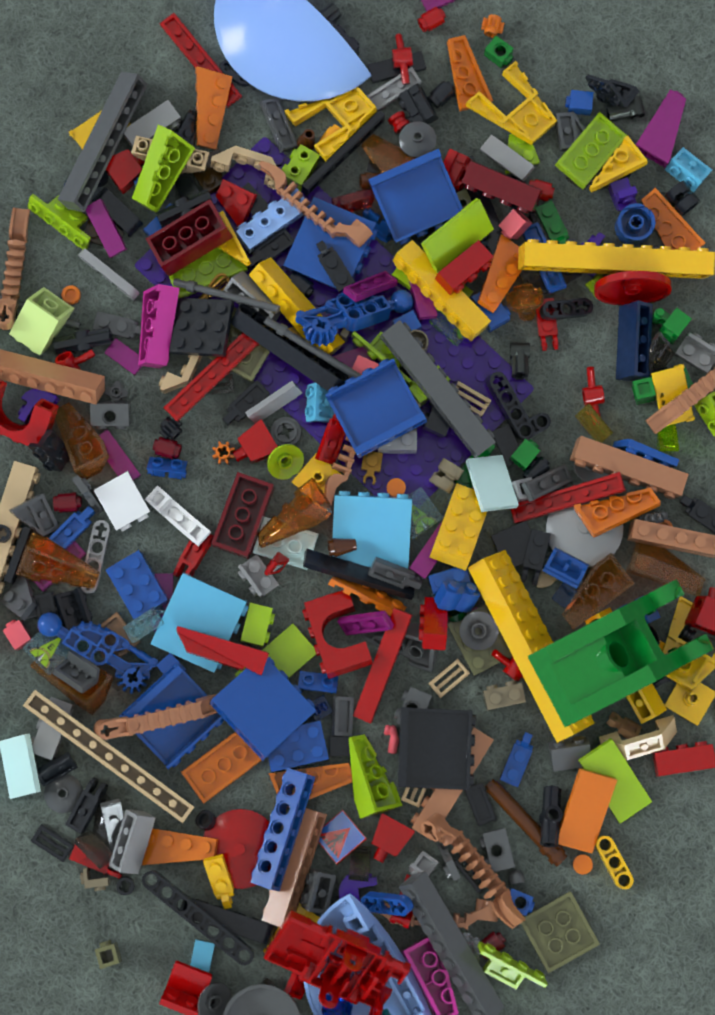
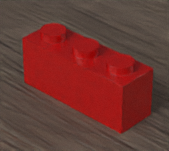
[435,240,494,295]
[419,597,448,650]
[652,741,715,777]

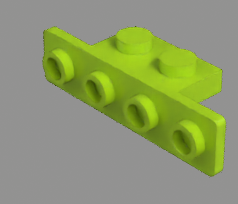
[27,194,91,249]
[352,331,412,386]
[477,941,548,989]

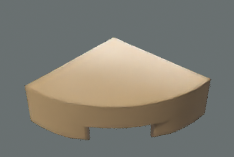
[536,569,557,588]

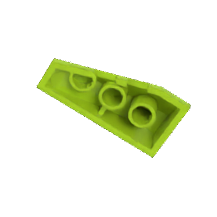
[349,734,403,819]

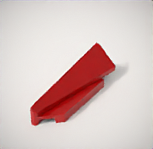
[176,626,269,676]

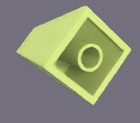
[9,287,75,355]

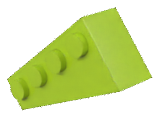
[132,124,195,212]

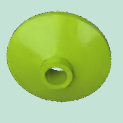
[267,444,304,480]

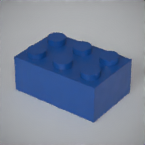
[106,550,170,621]
[268,721,329,772]

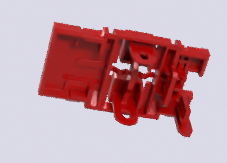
[264,910,411,1015]

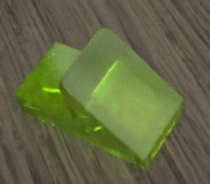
[656,424,679,452]

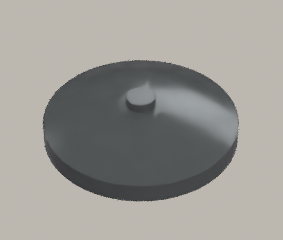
[223,984,301,1015]

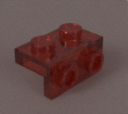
[331,189,375,212]

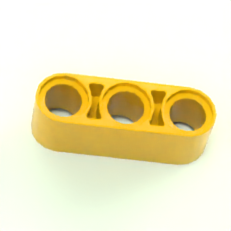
[595,835,634,889]

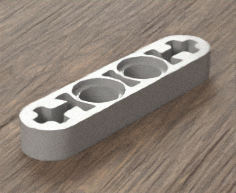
[78,248,140,301]
[80,520,111,594]

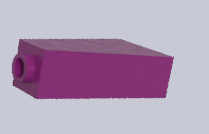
[636,89,686,169]

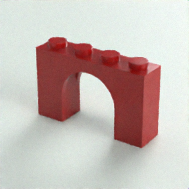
[0,380,59,446]
[302,590,373,679]

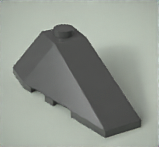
[361,623,439,672]

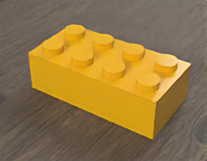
[429,483,487,571]

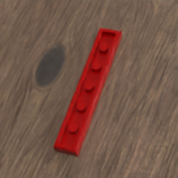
[159,13,242,108]
[163,333,259,422]
[510,472,626,524]
[353,608,413,724]

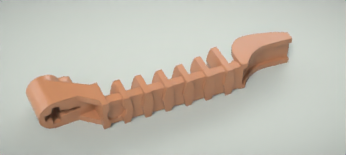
[258,161,373,248]
[0,208,30,330]
[645,367,715,434]
[324,376,356,507]
[93,694,217,740]
[421,813,526,929]
[371,899,498,930]

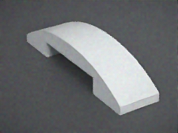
[145,485,211,547]

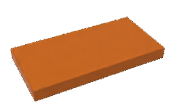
[181,732,262,804]
[558,768,617,854]

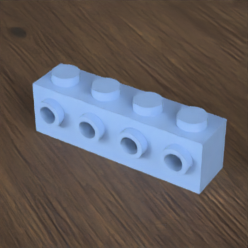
[236,188,310,254]

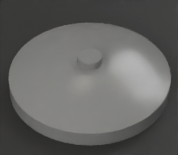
[546,497,623,568]

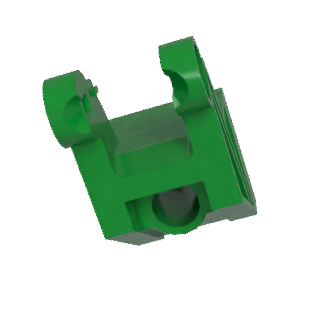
[527,579,714,727]

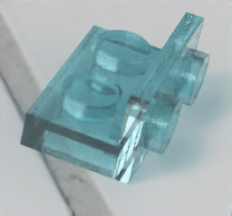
[123,605,165,643]

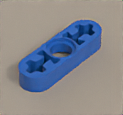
[361,891,413,916]

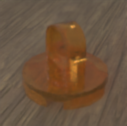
[505,284,544,321]

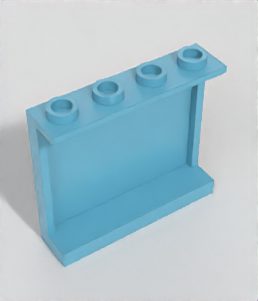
[332,491,412,569]
[151,572,249,673]

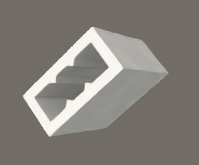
[94,471,150,532]

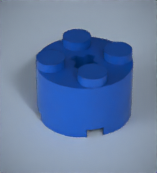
[615,203,656,246]

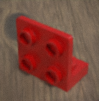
[159,960,213,1015]

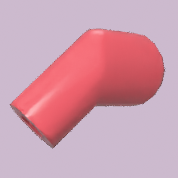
[384,725,400,754]

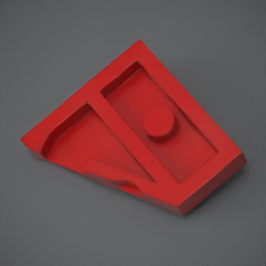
[216,179,257,226]

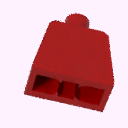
[106,149,145,195]
[232,419,278,464]
[685,587,715,636]
[372,813,415,863]

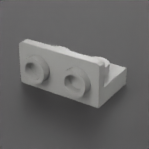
[675,332,715,374]
[237,554,279,599]

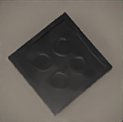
[169,298,234,357]

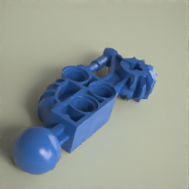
[295,290,414,347]
[37,612,158,694]

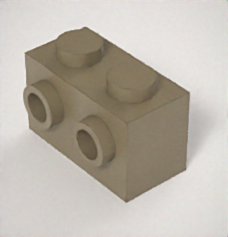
[482,680,526,711]

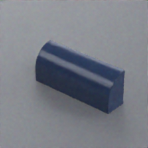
[616,300,653,381]

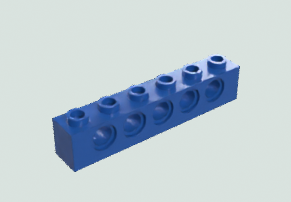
[250,768,316,891]

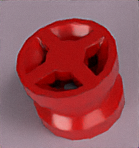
[388,111,410,134]

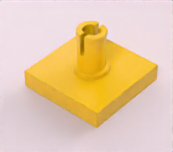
[291,453,341,507]
[664,683,715,726]

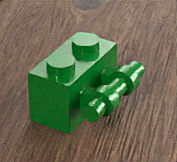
[652,307,692,345]

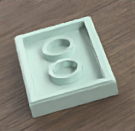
[466,455,519,512]
[252,517,319,570]
[0,733,41,799]

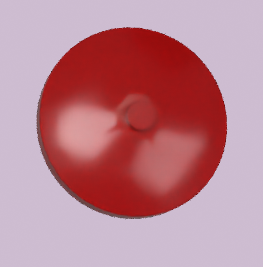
[594,271,672,305]
[203,809,277,889]

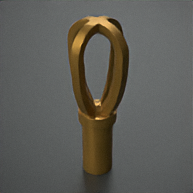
[198,273,230,299]

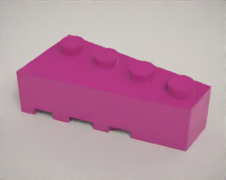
[138,284,180,368]
[400,936,459,1015]

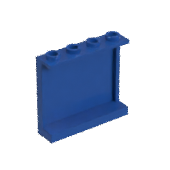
[368,149,463,245]
[283,197,379,292]
[325,358,427,458]
[210,656,316,761]
[119,662,224,769]

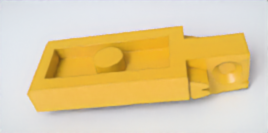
[203,854,234,909]

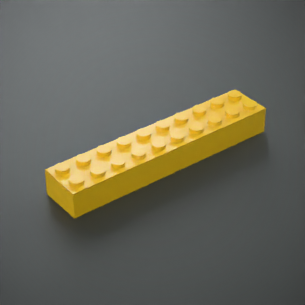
[518,239,715,279]
[468,550,595,743]

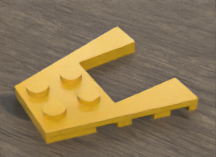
[465,61,557,145]
[284,87,377,161]
[663,596,715,691]

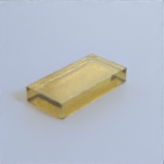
[575,404,613,443]

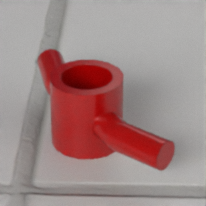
[392,34,413,85]
[55,349,95,370]
[582,366,605,425]
[491,649,525,682]

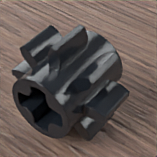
[159,417,183,440]

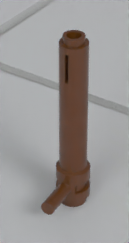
[485,779,568,867]

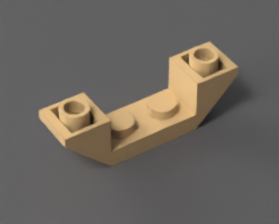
[131,136,209,173]
[210,146,276,190]
[159,355,202,394]
[599,715,677,760]

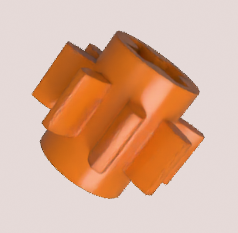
[481,14,505,38]
[212,441,235,465]

